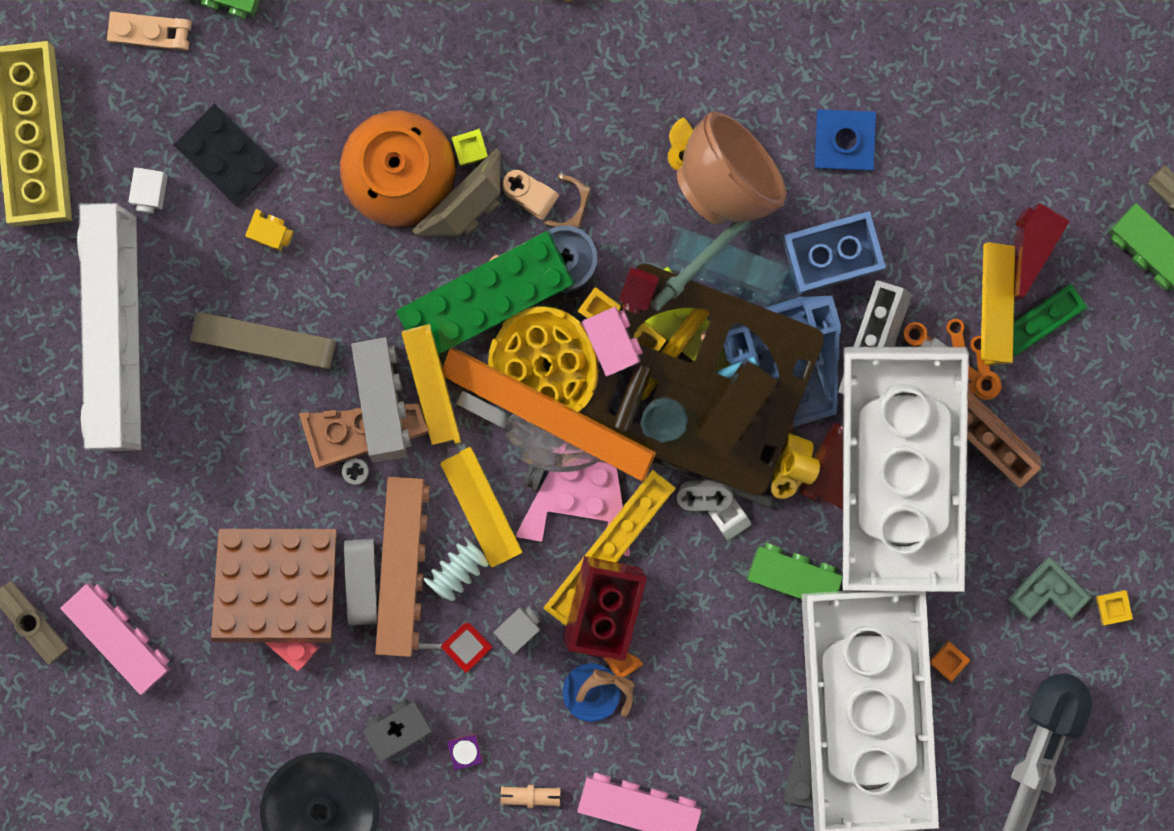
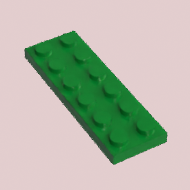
[396,231,576,355]

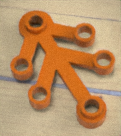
[903,319,1002,400]

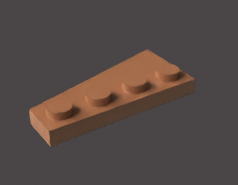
[299,404,429,470]

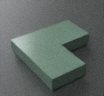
[1008,557,1092,620]

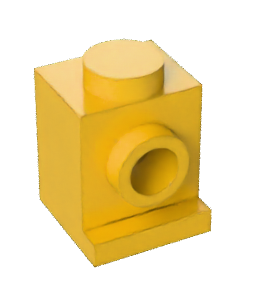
[245,209,294,252]

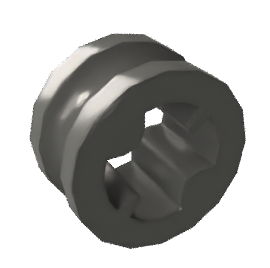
[523,461,546,490]

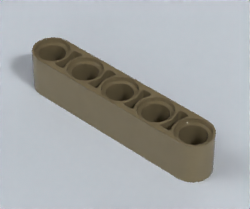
[190,312,336,369]

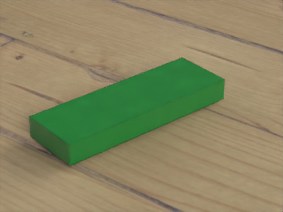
[1013,284,1087,357]

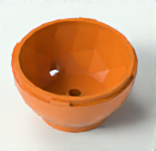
[340,110,456,227]

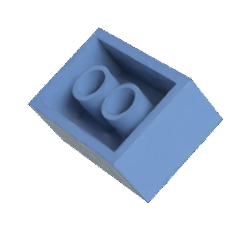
[782,211,886,295]

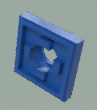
[814,109,876,171]

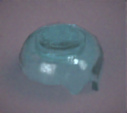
[641,397,688,443]

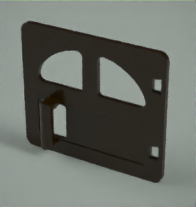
[580,263,824,495]

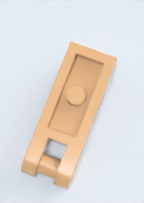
[107,12,192,51]

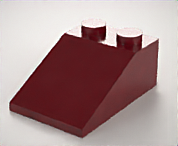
[1014,203,1070,302]

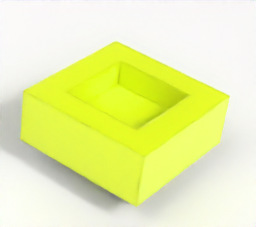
[452,129,488,167]

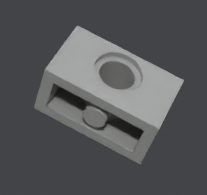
[493,607,541,655]

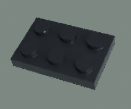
[174,103,278,207]

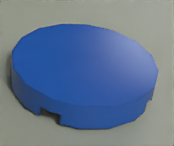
[562,663,621,722]

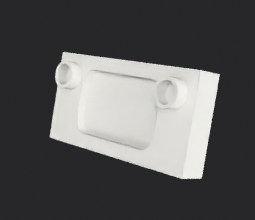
[77,204,141,451]
[842,347,968,591]
[801,590,939,831]

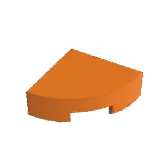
[603,653,644,678]

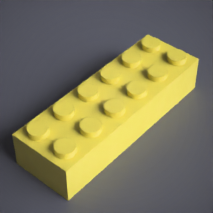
[0,41,72,227]

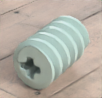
[423,536,489,601]

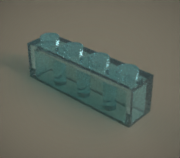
[665,227,789,305]

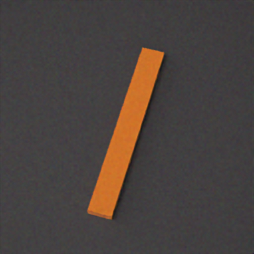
[442,348,656,481]

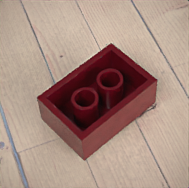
[563,556,647,661]

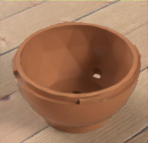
[677,111,786,225]

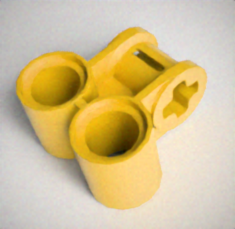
[770,433,820,499]

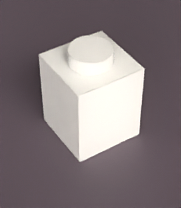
[129,167,168,214]

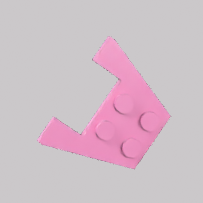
[516,455,630,556]

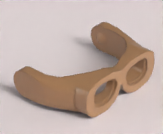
[543,174,591,229]
[576,669,635,717]

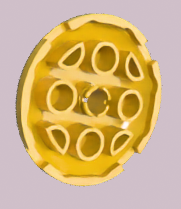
[488,306,599,422]

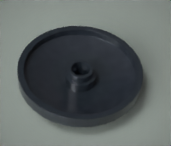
[260,752,380,831]

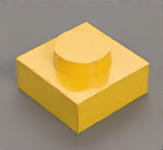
[1096,590,1133,625]

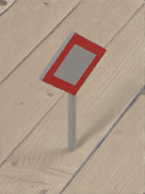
[419,623,493,673]

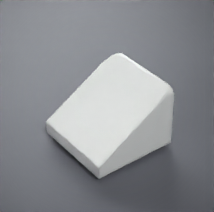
[708,497,751,541]

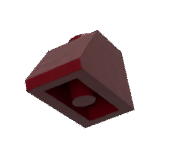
[619,266,660,314]

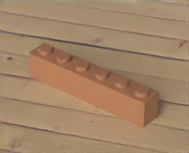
[375,477,430,657]

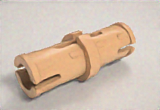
[501,785,560,808]

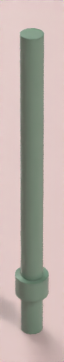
[650,221,751,310]

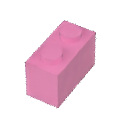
[582,306,643,376]

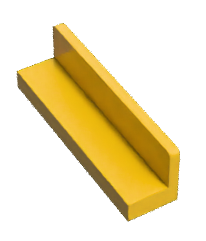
[981,242,1015,366]
[402,324,461,445]
[441,447,523,567]

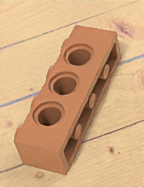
[967,389,1041,488]

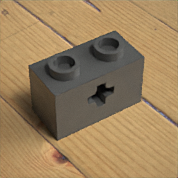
[363,698,433,762]

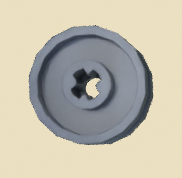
[547,226,597,293]

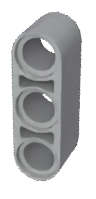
[344,539,378,626]

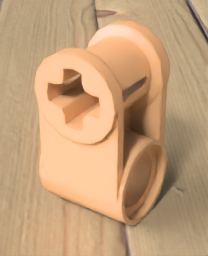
[503,170,560,220]

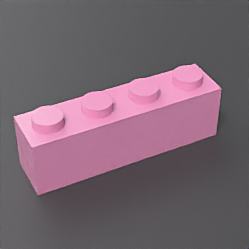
[60,583,171,695]
[577,772,701,831]

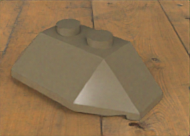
[412,148,501,238]

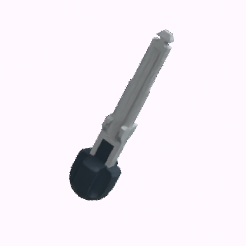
[1002,673,1092,831]

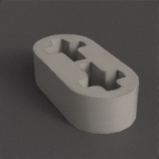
[456,391,512,429]
[677,480,734,511]

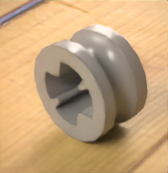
[342,458,369,485]

